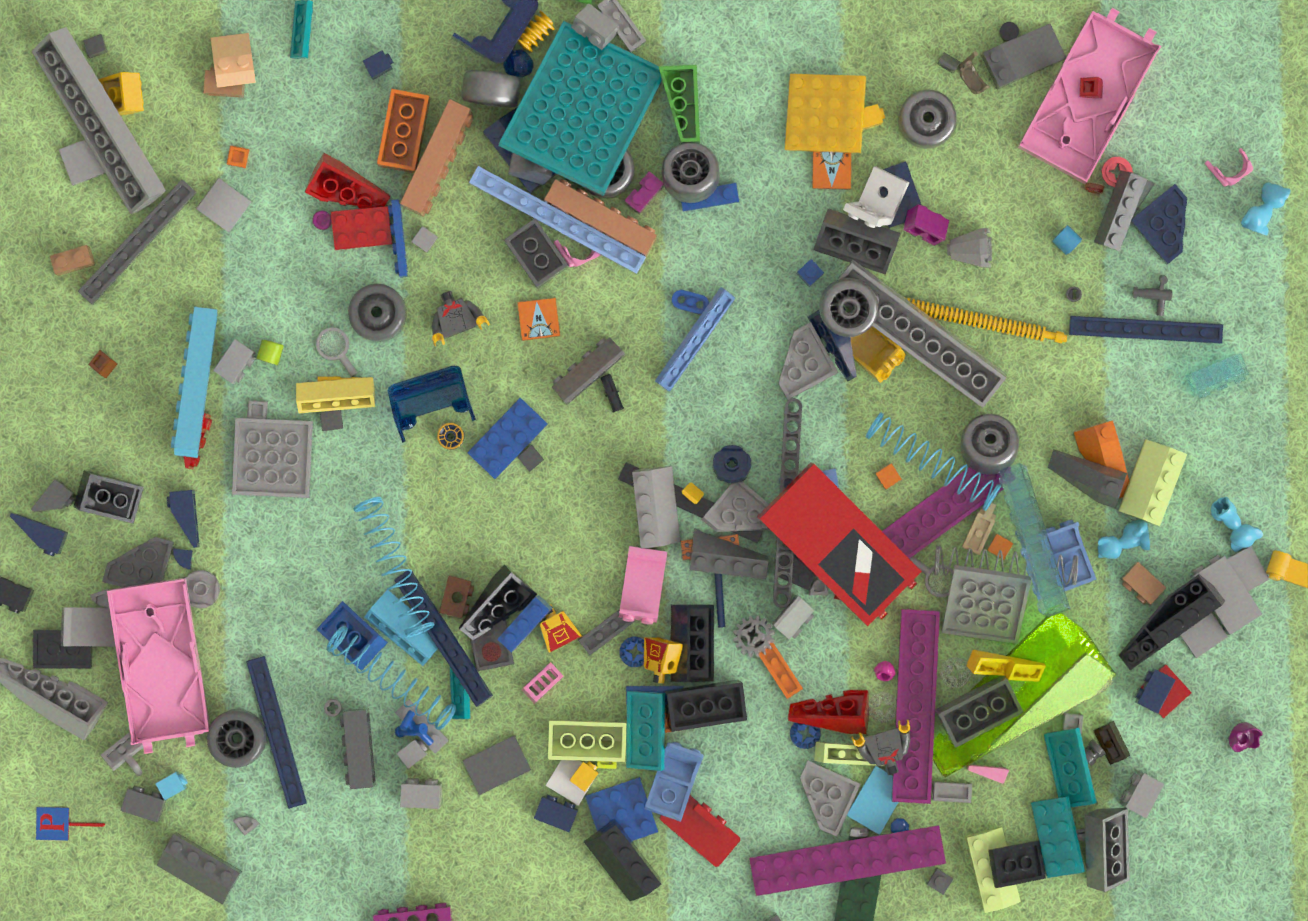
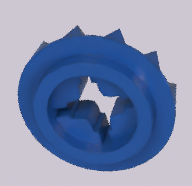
[619,637,644,667]
[790,722,821,749]

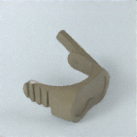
[959,51,990,94]

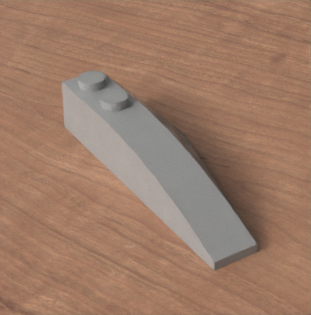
[0,657,108,740]

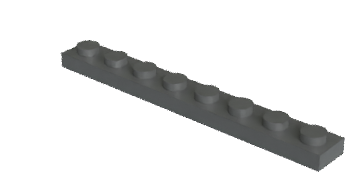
[78,179,197,305]

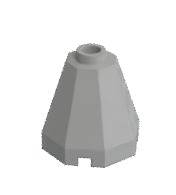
[947,228,992,268]

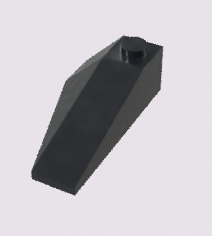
[459,564,537,640]

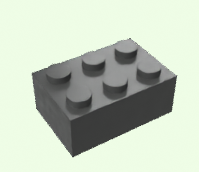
[504,218,569,289]

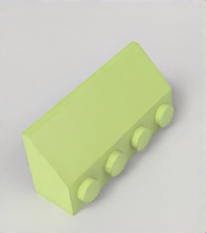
[1118,439,1187,526]
[548,720,627,762]
[965,827,1020,913]

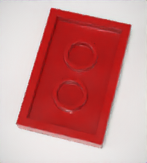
[331,206,392,250]

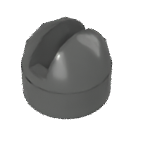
[1066,286,1082,302]

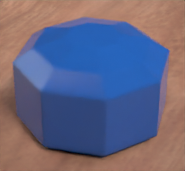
[891,818,909,833]

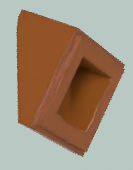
[88,350,118,378]

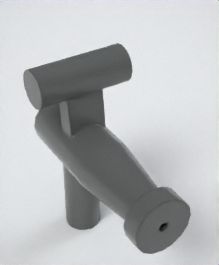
[1132,275,1172,316]

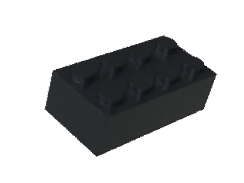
[663,680,747,732]

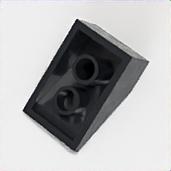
[73,470,144,524]

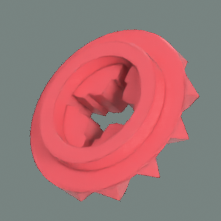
[1102,157,1133,187]

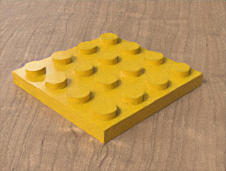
[785,74,866,153]

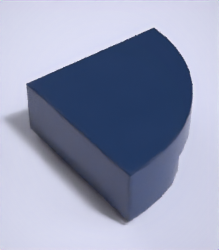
[173,548,193,570]

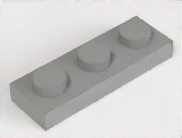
[597,0,646,52]
[395,699,449,754]

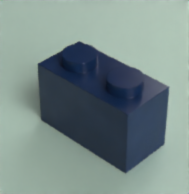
[1134,669,1176,714]
[534,794,578,833]

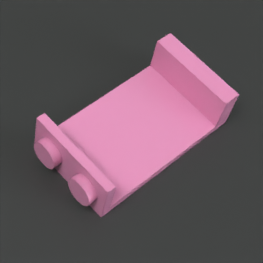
[619,546,667,625]

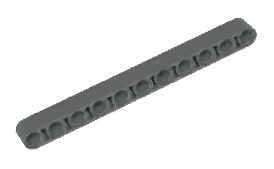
[773,398,802,608]

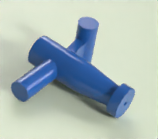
[395,710,434,746]

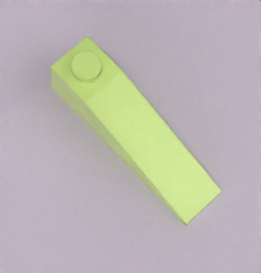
[814,742,885,766]

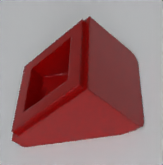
[1080,77,1103,99]

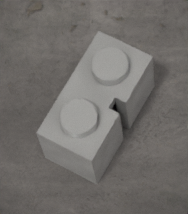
[572,4,619,50]
[213,339,256,384]

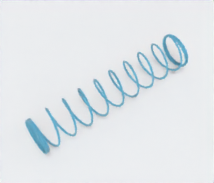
[865,412,1001,511]
[353,497,434,637]
[326,626,456,730]

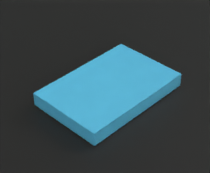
[847,766,899,835]

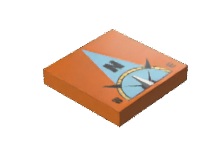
[812,152,851,190]
[517,298,560,341]

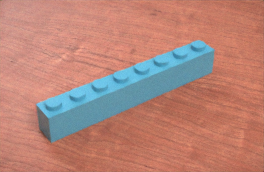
[171,307,217,458]

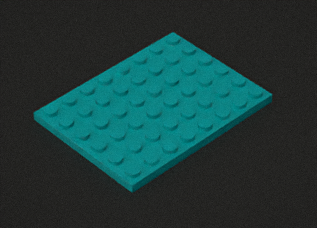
[498,21,662,196]

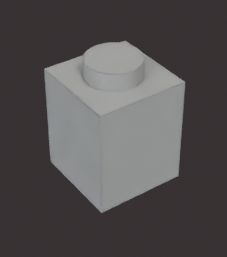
[397,739,428,768]

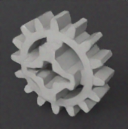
[733,616,775,658]

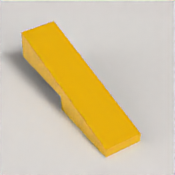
[966,649,1046,682]

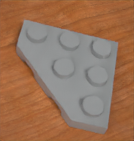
[778,322,838,400]
[701,481,769,532]
[800,760,860,837]

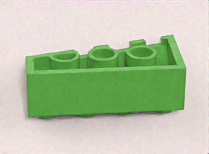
[658,65,700,144]

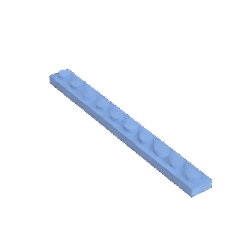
[469,166,646,274]

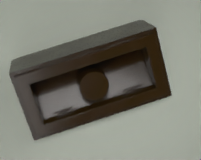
[1093,721,1130,765]

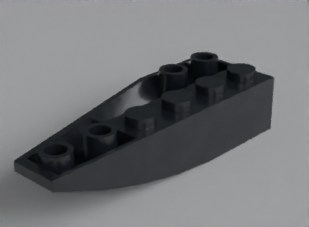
[1119,574,1225,670]

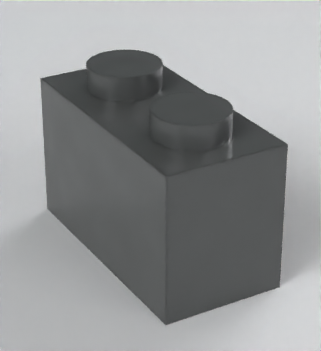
[120,785,167,822]

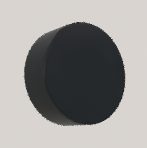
[999,22,1019,42]

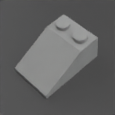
[772,595,814,640]

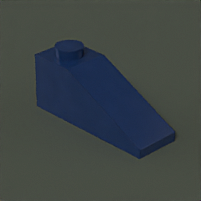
[167,490,200,548]
[10,513,68,556]

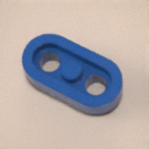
[672,290,709,314]

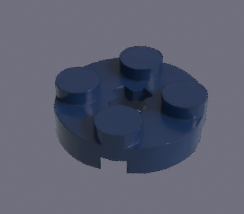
[713,445,751,483]

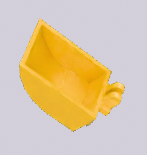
[850,326,906,383]

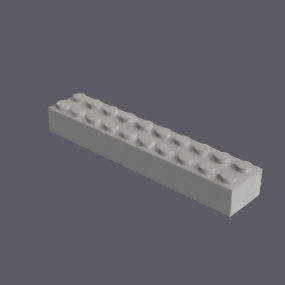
[32,27,166,214]
[837,259,1006,408]

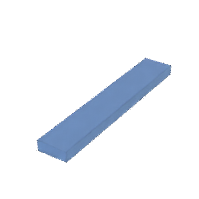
[655,287,735,392]

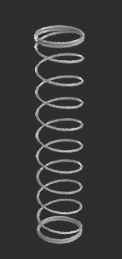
[934,545,1078,585]

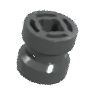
[1084,739,1106,766]

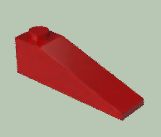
[305,153,391,208]
[788,690,869,734]

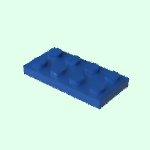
[468,398,548,479]

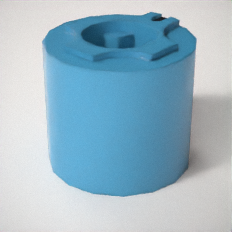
[1052,225,1082,255]

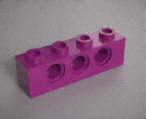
[373,903,453,921]

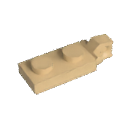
[962,503,996,555]

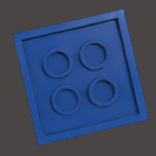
[585,777,658,841]

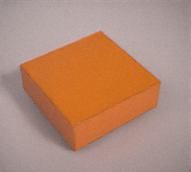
[227,145,249,168]
[875,463,902,490]
[987,534,1013,560]

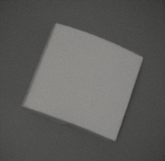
[196,178,251,232]

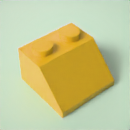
[98,72,144,115]

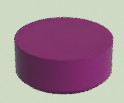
[313,211,332,230]

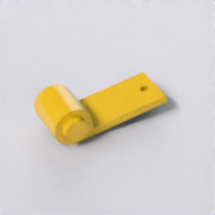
[1266,550,1308,588]

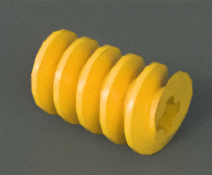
[513,10,555,52]

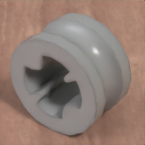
[324,699,342,717]

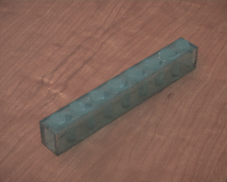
[999,463,1070,617]

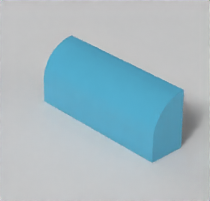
[364,590,438,666]

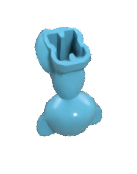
[1241,182,1291,236]
[1211,497,1263,552]
[1098,520,1150,559]

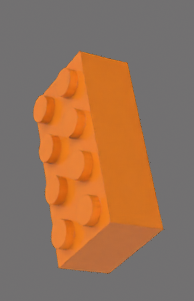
[377,89,430,173]

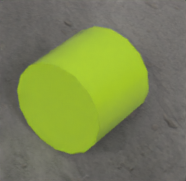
[256,339,284,366]

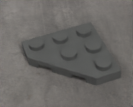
[102,537,174,587]

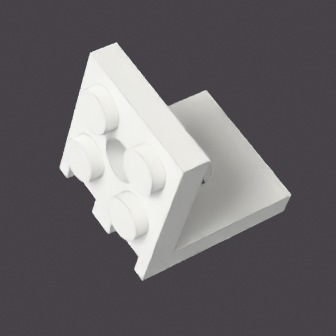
[843,166,909,228]

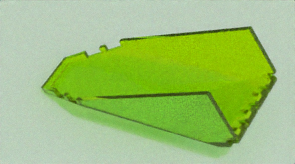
[933,608,1116,777]

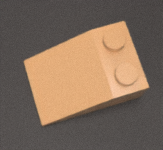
[211,33,256,87]

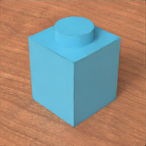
[155,771,188,800]

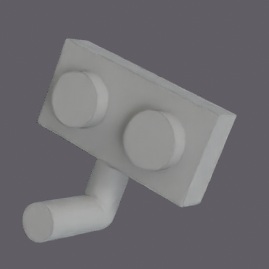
[101,732,143,776]

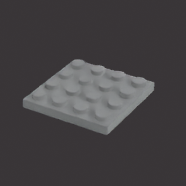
[232,418,313,498]
[942,565,1031,644]

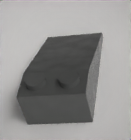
[981,24,1066,90]

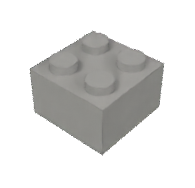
[1120,771,1164,818]
[400,778,442,809]

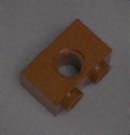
[439,575,474,618]

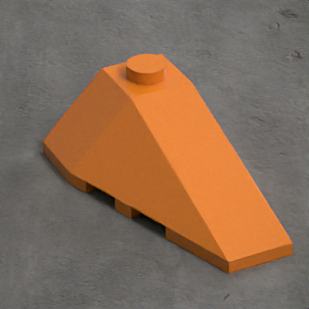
[1073,420,1129,498]

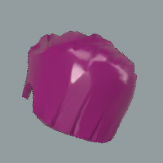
[1228,722,1263,752]

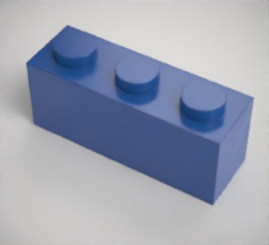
[497,595,553,652]

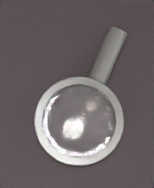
[316,328,358,377]
[910,557,953,597]

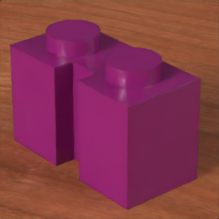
[625,171,664,215]
[904,204,949,246]

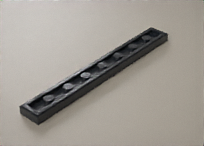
[618,462,763,543]

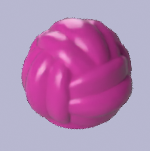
[874,661,896,681]

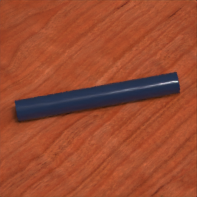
[714,573,726,628]

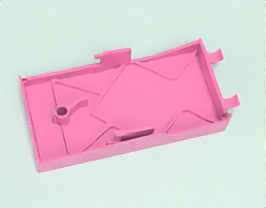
[1018,8,1161,184]
[107,577,210,754]

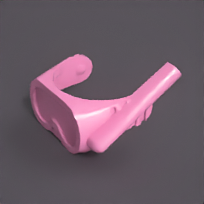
[1204,148,1254,187]
[554,240,600,267]

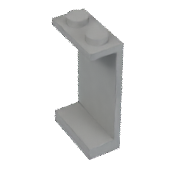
[1190,555,1262,635]
[61,607,116,647]

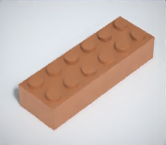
[400,99,474,217]
[544,179,657,257]

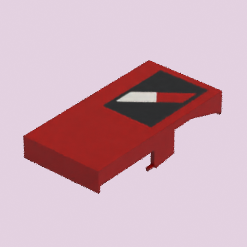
[757,462,922,626]

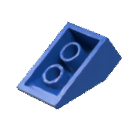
[317,601,388,671]

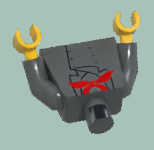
[432,291,490,346]
[851,720,911,775]

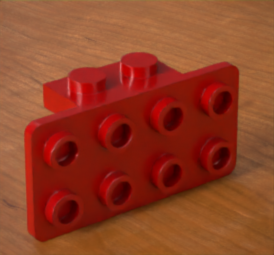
[660,795,740,867]

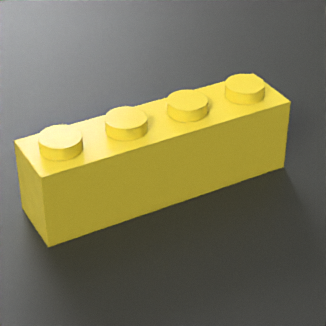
[296,377,375,413]

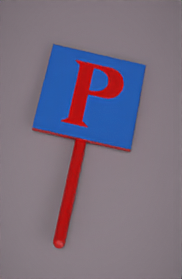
[36,807,105,841]

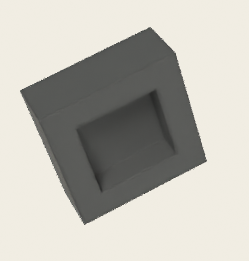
[927,868,953,895]

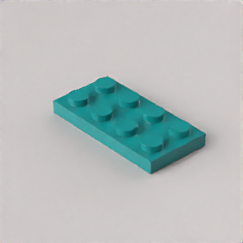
[626,690,665,771]
[1044,727,1097,807]
[1031,796,1085,878]

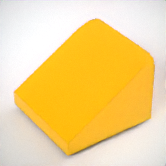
[682,482,704,504]

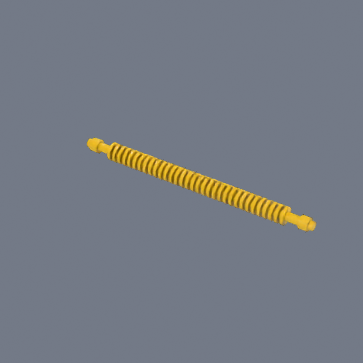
[904,297,1068,344]

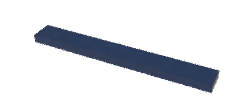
[1069,316,1223,344]
[394,569,493,707]
[246,656,307,809]

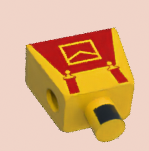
[539,604,582,653]
[644,637,683,683]

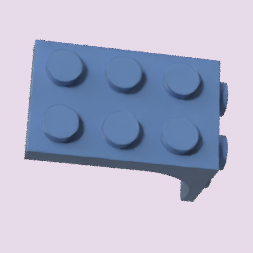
[1038,520,1097,593]
[644,742,704,822]

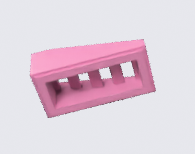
[522,662,564,704]
[967,764,1009,784]

